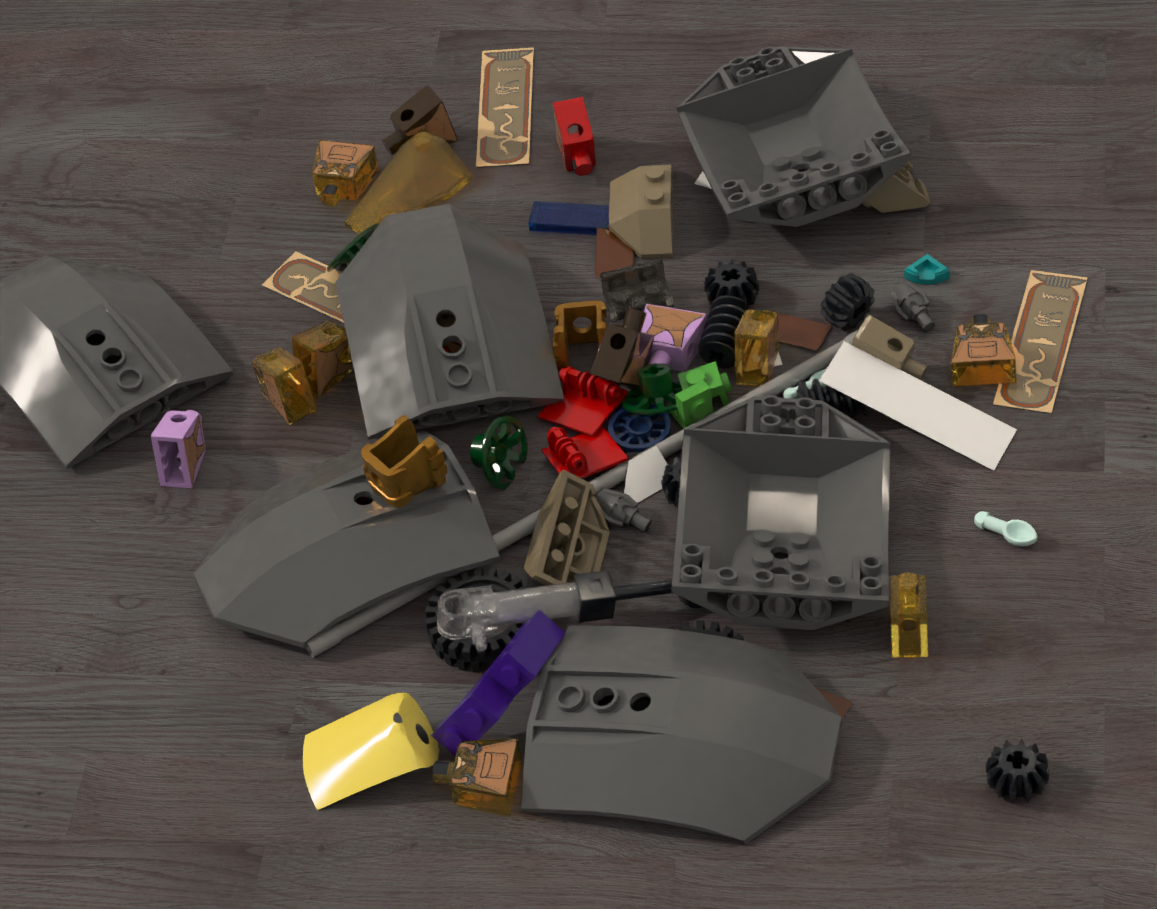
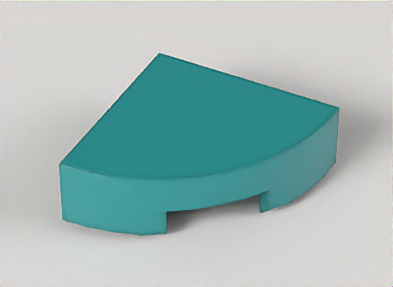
[904,254,950,284]

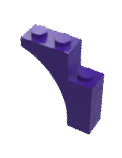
[431,609,565,758]

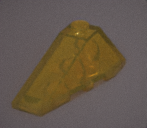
[345,129,473,238]

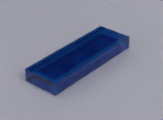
[528,201,609,235]

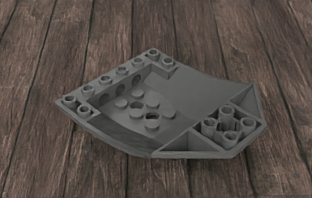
[677,46,912,227]
[335,204,564,440]
[0,255,234,470]
[671,395,891,630]
[194,431,500,648]
[521,625,843,845]

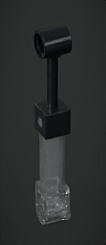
[437,571,702,651]

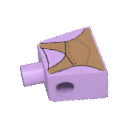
[641,304,706,371]
[151,410,206,488]

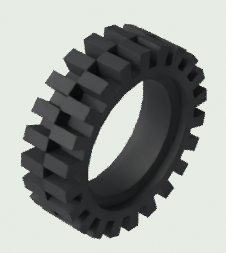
[425,568,535,673]

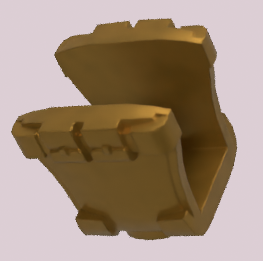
[553,301,608,373]
[361,415,448,508]

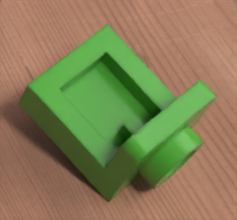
[678,361,732,406]
[668,380,713,428]

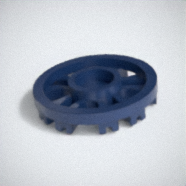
[608,404,671,454]

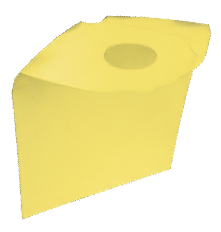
[303,693,439,810]

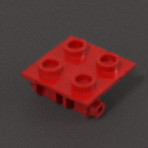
[538,366,628,436]
[541,426,629,480]

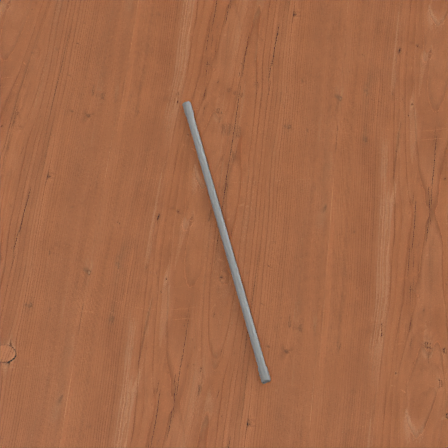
[304,330,858,658]

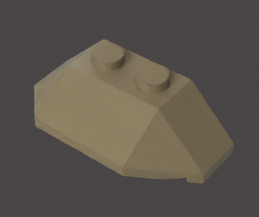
[609,165,674,259]
[524,470,610,593]

